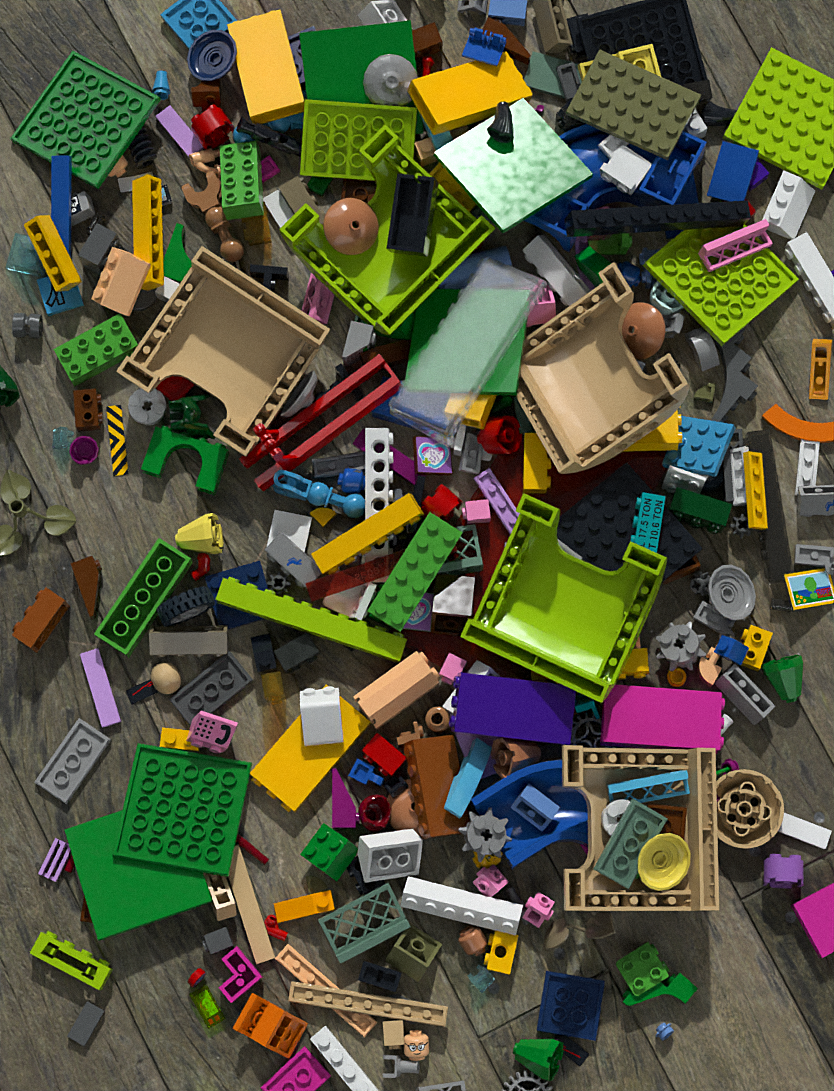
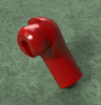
[190,553,211,581]
[264,915,288,941]

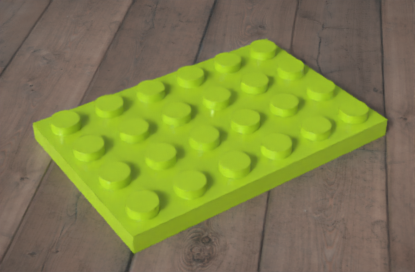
[300,99,417,181]

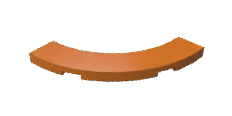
[761,404,834,443]

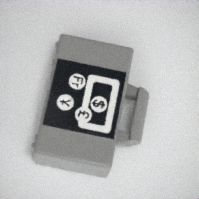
[71,191,96,227]

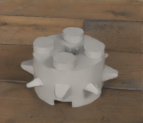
[656,622,706,672]
[458,808,512,862]

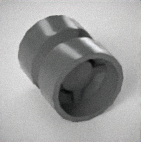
[12,313,43,339]

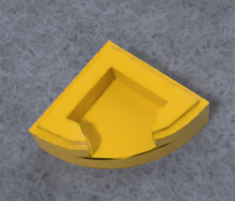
[310,508,337,527]

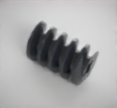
[128,128,157,169]

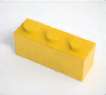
[523,433,551,493]

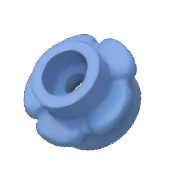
[656,1022,674,1041]

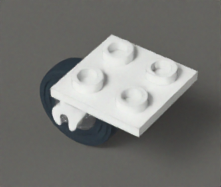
[661,465,724,494]

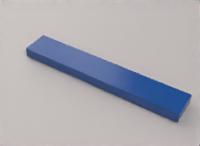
[51,156,72,258]

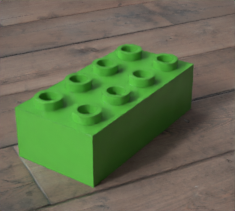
[220,140,264,220]
[53,313,138,387]

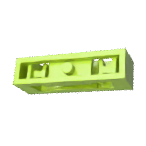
[30,931,113,990]

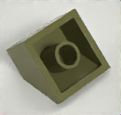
[385,923,442,982]

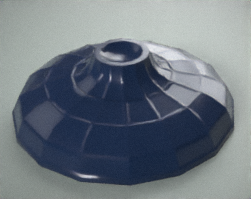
[187,30,237,81]

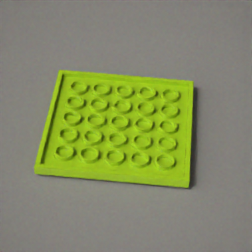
[723,47,834,190]
[643,200,799,346]

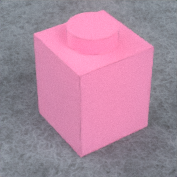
[462,499,491,524]
[439,653,467,685]

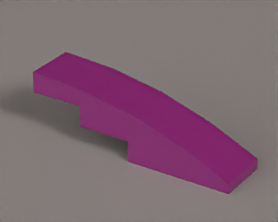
[352,429,427,486]

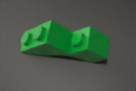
[621,973,698,1006]

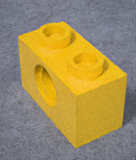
[483,930,518,975]

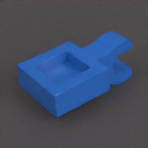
[348,758,385,787]

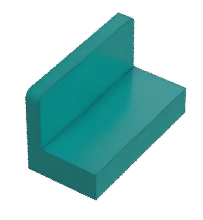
[575,691,600,719]

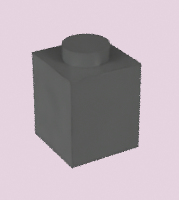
[202,927,234,955]

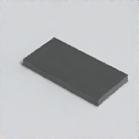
[169,651,254,726]

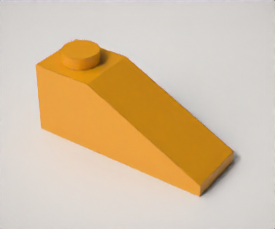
[809,339,832,400]
[274,890,335,923]

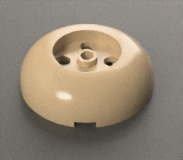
[716,769,784,849]

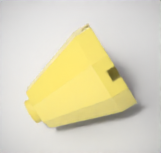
[175,513,224,554]

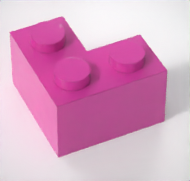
[219,946,263,1003]

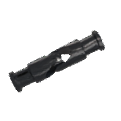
[236,116,302,157]

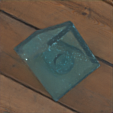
[5,233,44,277]

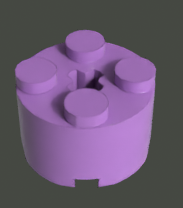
[764,854,804,888]

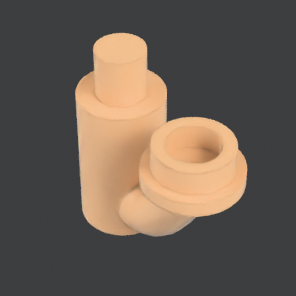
[189,148,221,178]

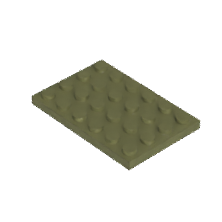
[566,50,701,160]

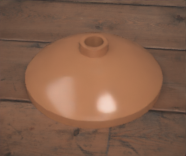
[323,198,379,255]
[622,302,665,360]
[387,779,421,837]

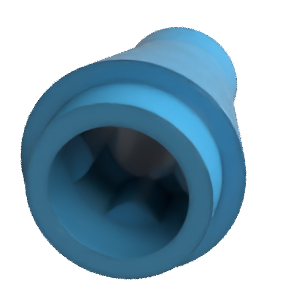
[152,71,170,100]

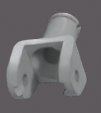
[383,1055,420,1078]

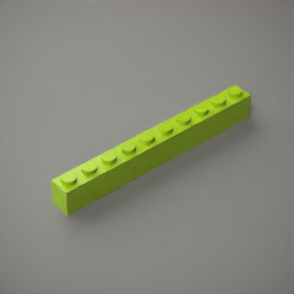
[215,577,407,663]

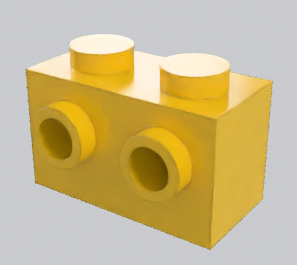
[741,625,773,671]

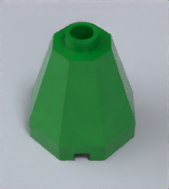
[761,655,803,703]
[513,1039,564,1082]

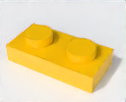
[159,727,199,752]

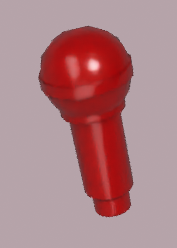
[421,56,434,77]

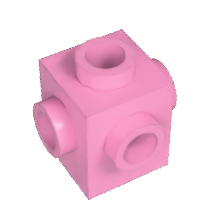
[473,865,509,897]
[522,892,555,928]

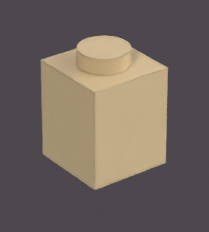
[383,1020,404,1050]

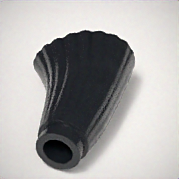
[487,101,514,143]
[701,101,737,126]

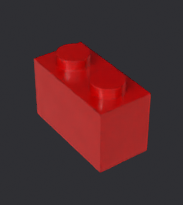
[362,733,407,777]

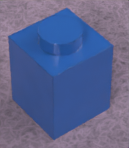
[714,635,749,665]

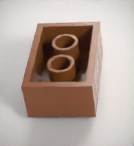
[12,587,70,653]

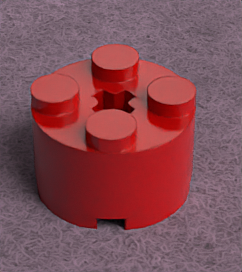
[191,104,234,149]
[477,416,522,454]
[421,484,463,522]

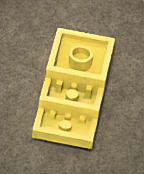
[577,44,661,81]

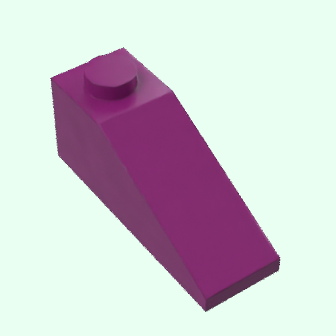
[332,769,360,829]

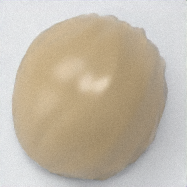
[150,661,181,694]

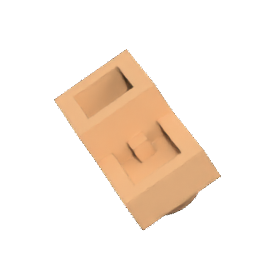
[697,645,722,687]

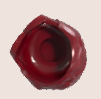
[358,794,392,832]

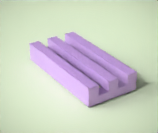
[38,838,71,882]

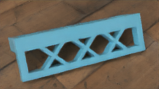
[606,770,690,803]

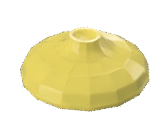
[637,833,691,891]

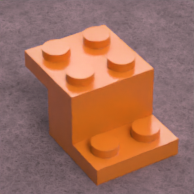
[233,993,308,1059]

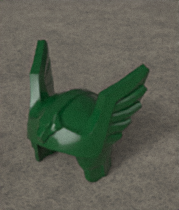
[169,393,216,439]

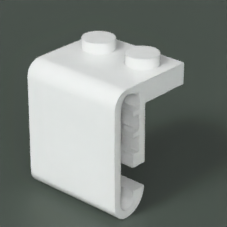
[300,686,344,746]

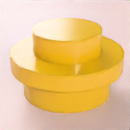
[667,668,686,687]

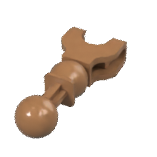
[181,170,244,262]

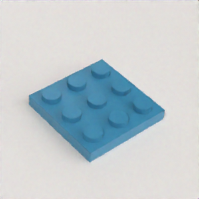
[160,0,237,49]
[662,416,735,477]

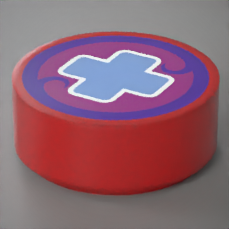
[187,968,206,988]

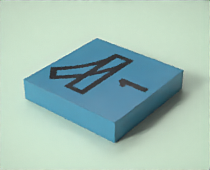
[37,276,84,316]

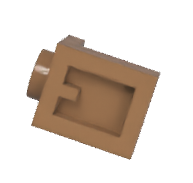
[396,721,424,747]

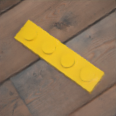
[743,451,768,530]

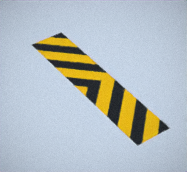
[106,405,128,476]

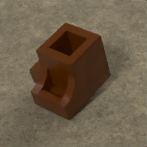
[191,79,221,112]

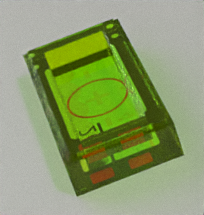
[189,984,226,1029]

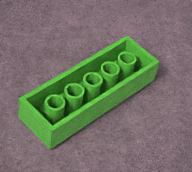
[367,512,463,632]
[94,538,193,658]

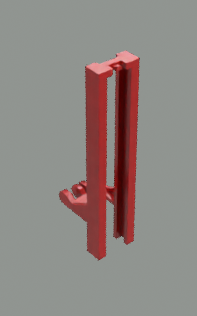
[239,354,404,492]

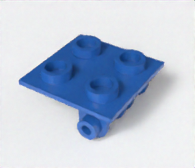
[462,27,507,66]

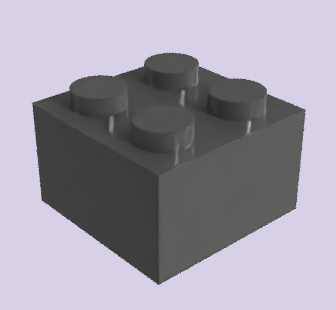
[78,223,122,275]

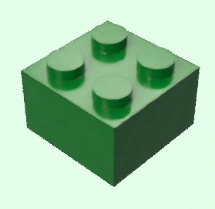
[300,823,358,882]

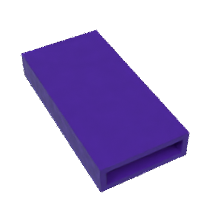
[449,672,576,745]

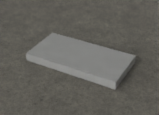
[34,718,111,804]

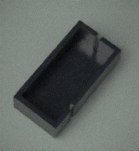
[386,174,439,257]

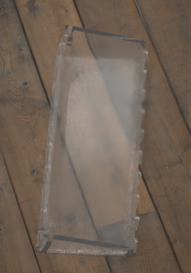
[388,256,548,447]

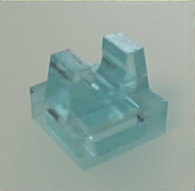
[52,427,74,450]
[468,965,496,993]

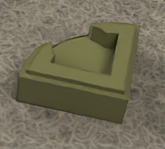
[693,383,716,403]
[306,875,328,895]

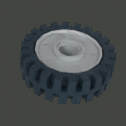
[156,586,216,627]

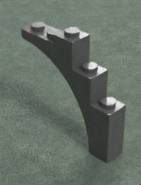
[696,321,758,423]

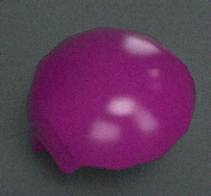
[69,436,99,465]

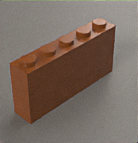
[404,735,470,840]

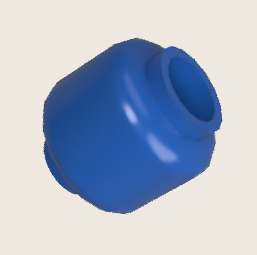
[617,261,642,288]
[337,468,365,494]

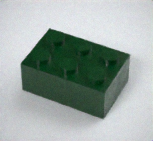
[669,487,732,534]

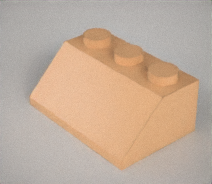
[91,247,151,317]

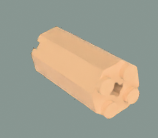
[353,651,440,730]

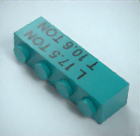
[629,492,666,553]

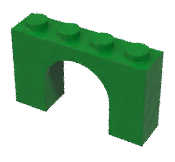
[141,426,229,496]

